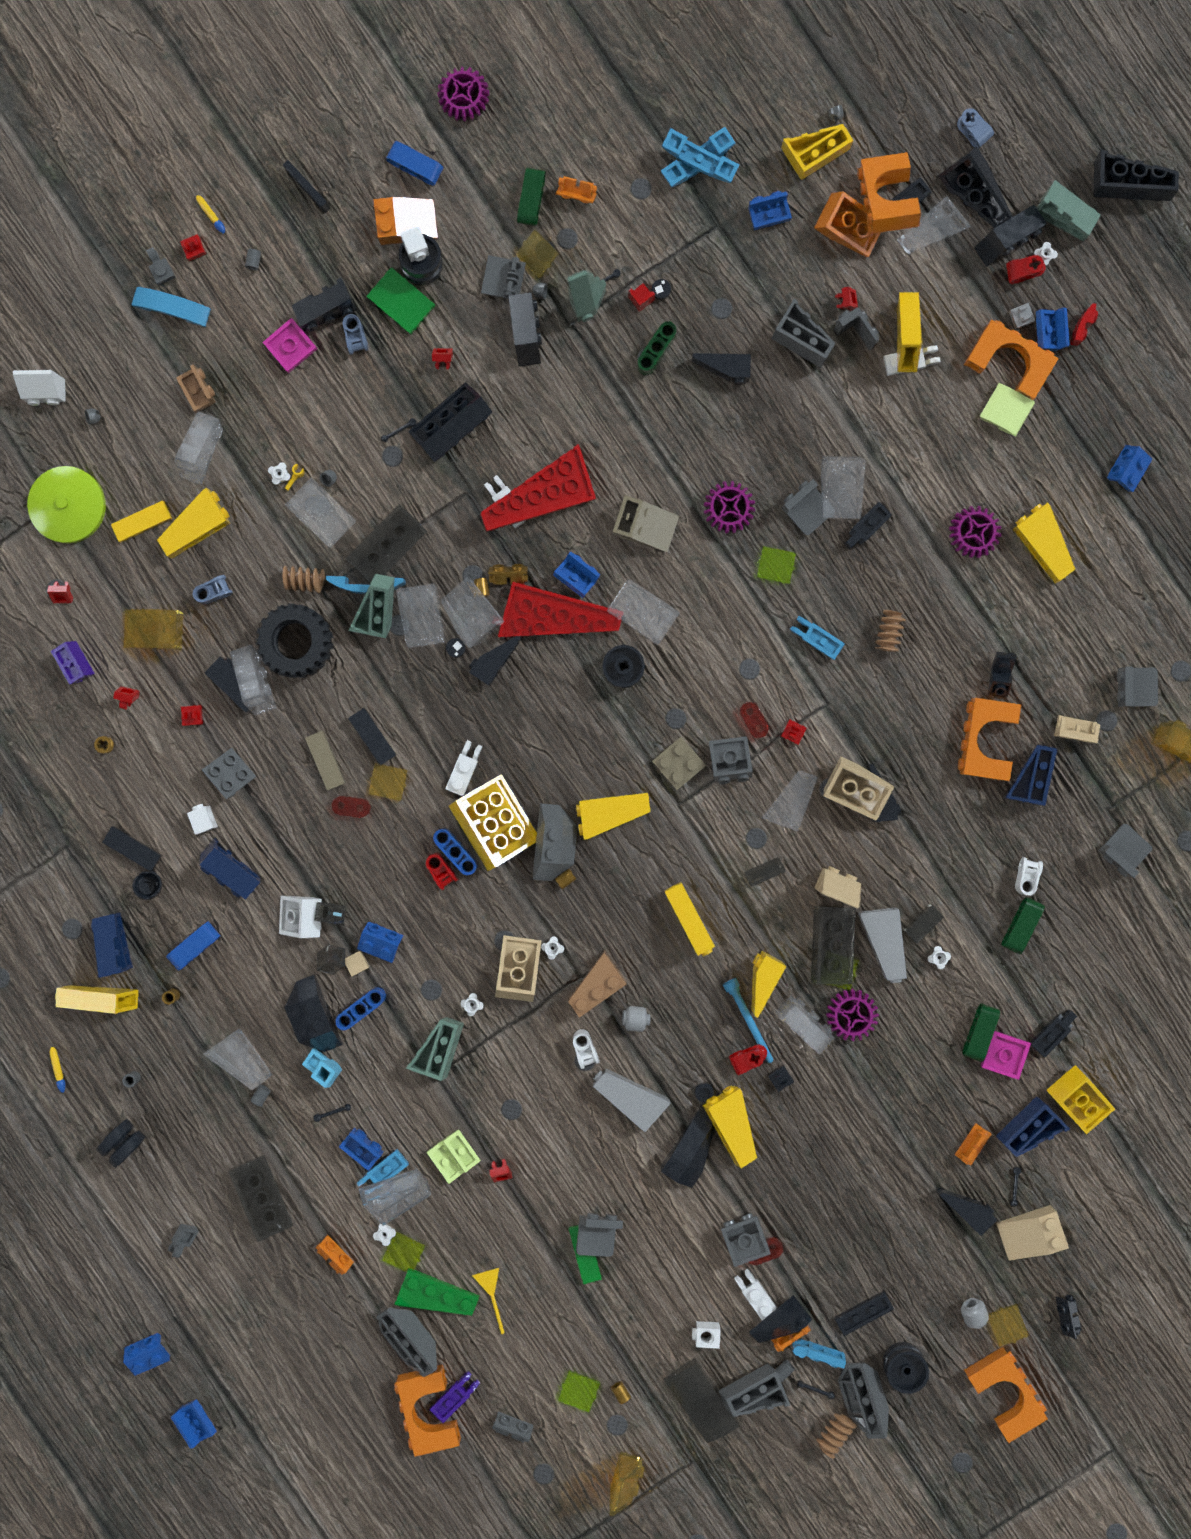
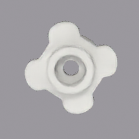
[1034,242,1058,266]
[268,463,290,485]
[541,936,564,959]
[928,946,951,969]
[461,993,484,1016]
[373,1223,396,1246]

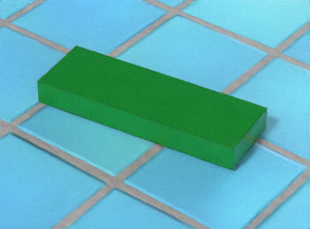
[569,1225,602,1284]

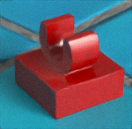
[180,234,207,261]
[835,286,858,311]
[432,348,453,369]
[47,581,73,603]
[113,686,140,710]
[181,705,203,726]
[781,719,807,745]
[489,1159,512,1182]

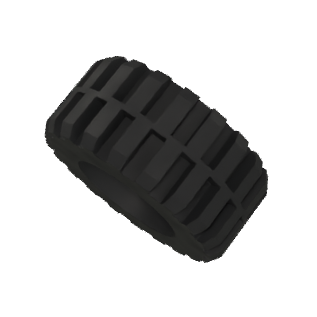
[256,604,333,678]

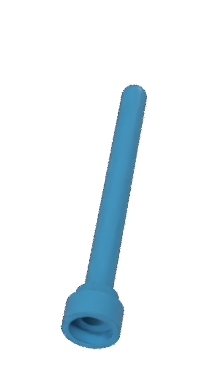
[723,978,773,1063]

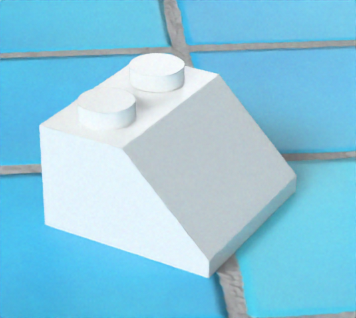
[13,370,65,406]
[279,896,322,938]

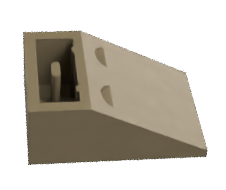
[613,495,679,553]

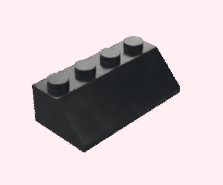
[408,382,492,462]

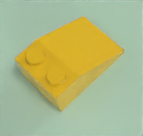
[751,951,786,1018]
[1046,1065,1115,1134]

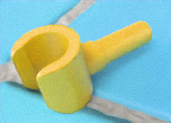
[285,464,304,491]

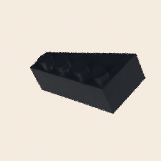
[1093,149,1179,201]

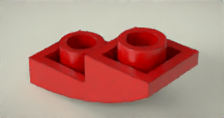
[1070,303,1098,346]

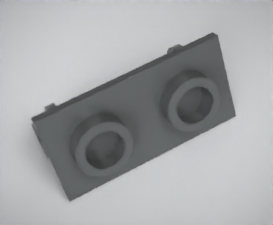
[492,1411,534,1443]

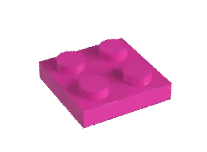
[263,318,317,373]
[981,1031,1031,1080]

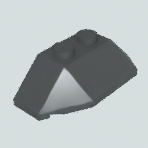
[532,803,578,881]
[376,1308,437,1377]
[838,1363,889,1439]

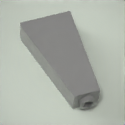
[858,907,907,983]
[593,1069,671,1132]

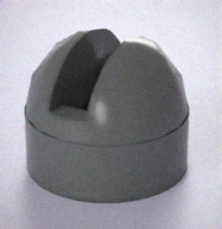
[827,105,844,122]
[532,283,547,299]
[85,409,101,425]
[320,470,337,487]

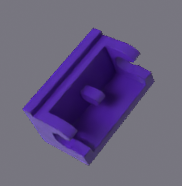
[51,641,95,685]

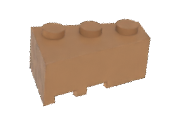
[568,950,627,1018]

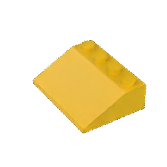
[449,774,537,871]

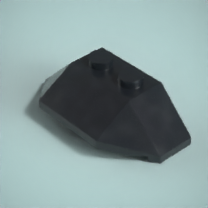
[284,974,343,1052]

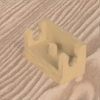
[1054,715,1100,743]

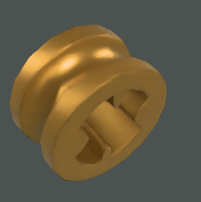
[94,736,114,753]

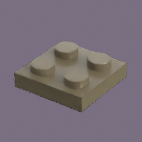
[652,737,706,790]

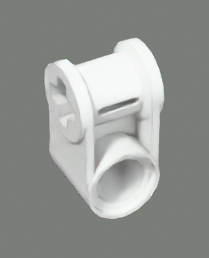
[1015,857,1043,895]
[573,1029,600,1069]

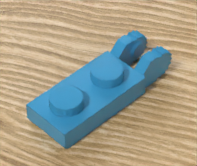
[790,616,845,660]
[356,1149,409,1196]
[792,1339,846,1369]

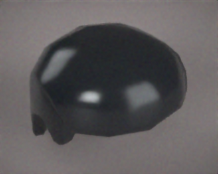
[132,871,163,900]

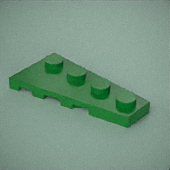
[394,1268,480,1316]

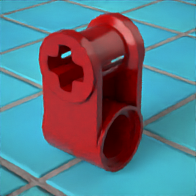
[1006,255,1046,284]
[426,853,458,891]
[728,1044,768,1075]

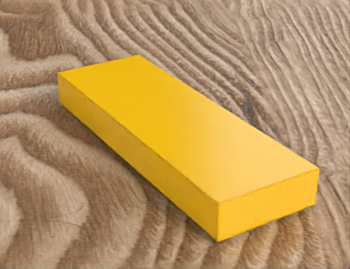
[111,500,172,543]

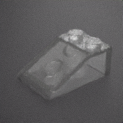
[821,456,866,518]
[285,477,356,548]
[441,576,504,648]
[607,579,680,645]
[396,584,445,648]

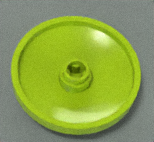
[27,466,106,543]

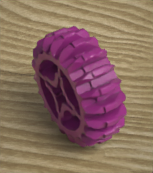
[437,66,490,122]
[703,481,755,534]
[948,506,1002,558]
[826,989,879,1041]

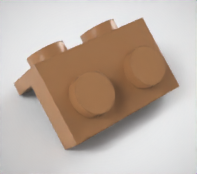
[176,364,216,413]

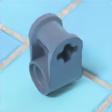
[957,108,994,148]
[343,314,369,355]
[193,575,233,605]

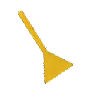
[472,1267,504,1334]

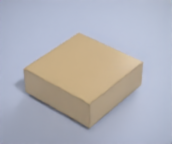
[343,951,369,976]

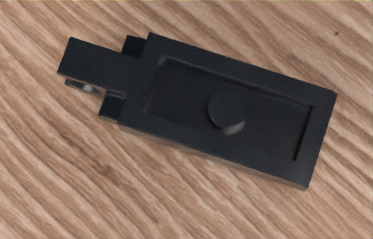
[845,502,892,549]
[1030,1009,1077,1058]

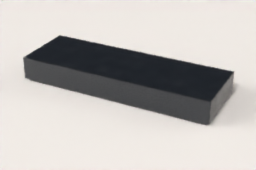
[283,160,330,213]
[348,708,396,766]
[102,826,162,871]
[834,1291,894,1336]

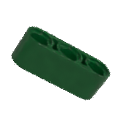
[517,167,546,226]
[637,321,676,375]
[1001,896,1045,955]
[962,1003,1000,1062]

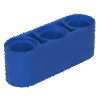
[386,141,444,186]
[433,828,478,875]
[166,921,221,971]
[336,987,386,1030]

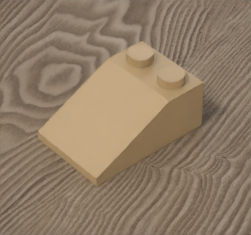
[824,757,894,821]
[814,866,861,908]
[495,936,541,1002]
[996,1205,1069,1260]

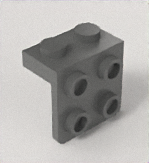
[833,307,879,350]
[781,479,835,536]
[1117,667,1158,707]
[1098,824,1152,878]
[576,1213,623,1257]

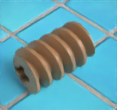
[282,566,325,593]
[876,610,906,652]
[816,1413,857,1459]

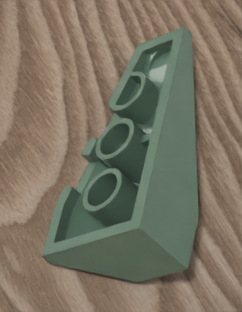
[567,270,606,322]

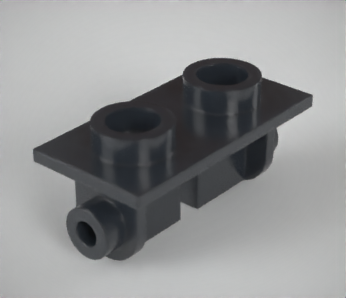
[1055,1295,1082,1339]

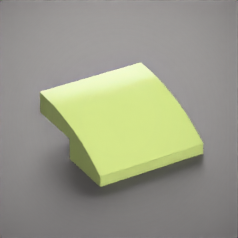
[980,383,1035,437]
[426,1129,481,1184]

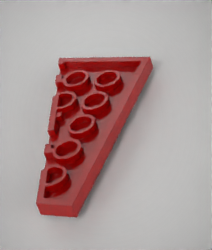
[480,444,596,532]
[498,582,624,637]

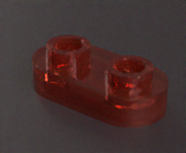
[740,702,769,738]
[332,796,371,818]
[749,1237,783,1265]

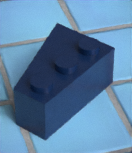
[1005,745,1057,806]
[199,838,260,900]
[91,912,133,978]
[996,1096,1071,1157]

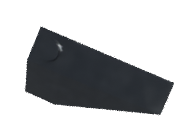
[660,1103,715,1188]

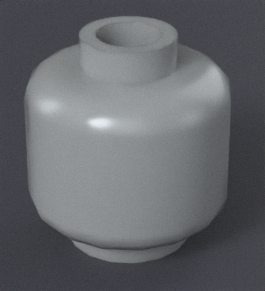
[622,1006,650,1032]
[961,1298,989,1329]

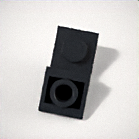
[988,651,1016,698]

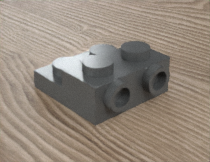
[709,736,753,785]
[721,1213,771,1267]

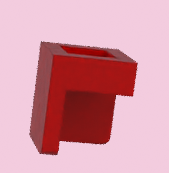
[628,283,655,312]

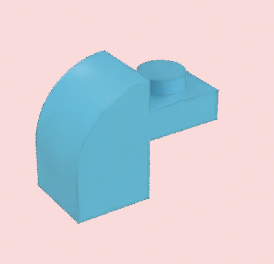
[302,1048,342,1088]

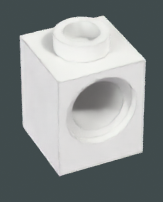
[400,226,429,262]
[187,804,218,835]
[692,1321,720,1348]

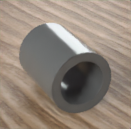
[245,249,261,270]
[122,1071,141,1088]
[250,1085,271,1107]
[775,1359,795,1382]

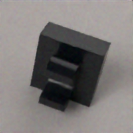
[768,1065,794,1092]

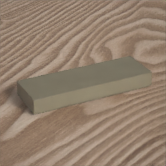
[305,730,346,791]

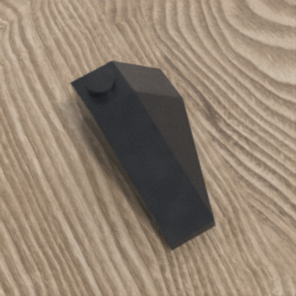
[939,146,1013,228]

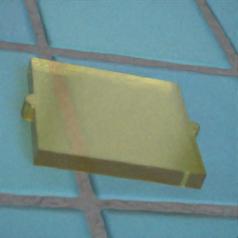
[516,230,559,278]
[368,763,408,801]
[988,1304,1029,1347]

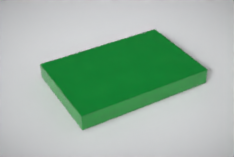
[367,267,435,335]

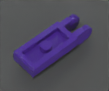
[429,1371,480,1423]

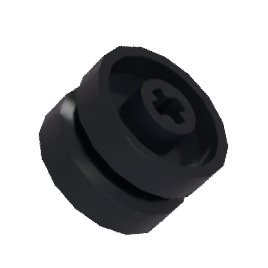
[399,234,443,285]
[602,645,645,688]
[96,1119,146,1169]
[882,1342,929,1394]

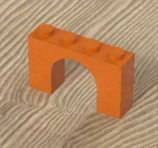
[857,152,921,234]
[964,319,1059,400]
[958,698,1021,781]
[964,1347,1048,1443]
[394,1364,461,1457]

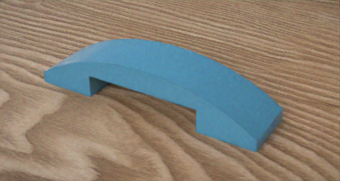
[661,127,736,188]
[662,128,739,183]
[132,287,211,327]
[326,576,406,594]

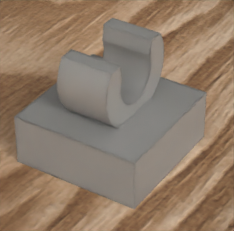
[1009,303,1035,330]

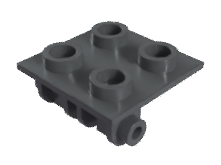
[481,255,526,299]
[202,748,256,799]

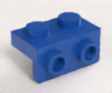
[748,191,792,230]
[1036,308,1070,351]
[1107,445,1152,492]
[553,552,600,598]
[357,922,403,963]
[339,1128,384,1171]
[123,1333,170,1376]
[171,1399,217,1449]

